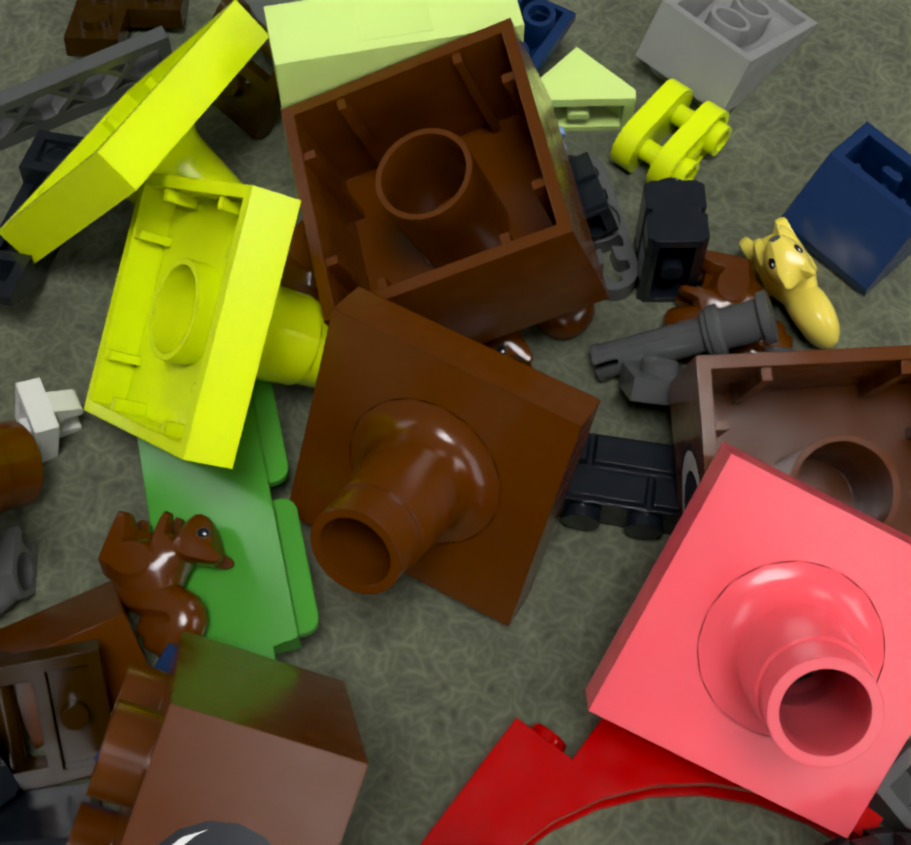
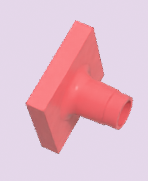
[585,442,911,839]

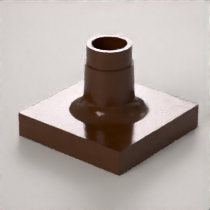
[290,286,601,626]

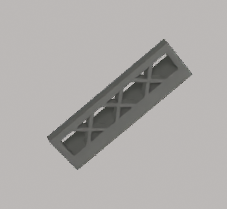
[0,26,172,151]

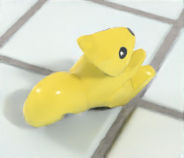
[739,217,840,349]

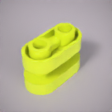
[610,78,732,183]

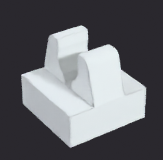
[15,377,83,463]

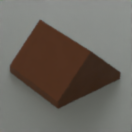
[0,581,151,749]

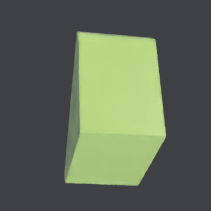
[541,47,636,131]

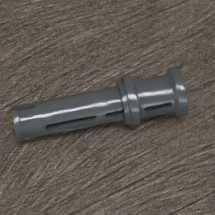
[590,290,779,381]

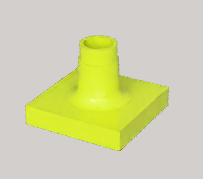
[0,0,269,264]
[83,173,328,469]

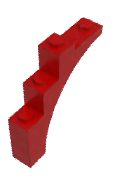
[420,717,884,845]

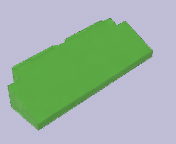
[137,380,319,660]

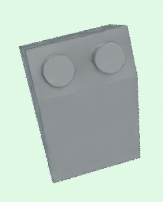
[635,0,818,111]

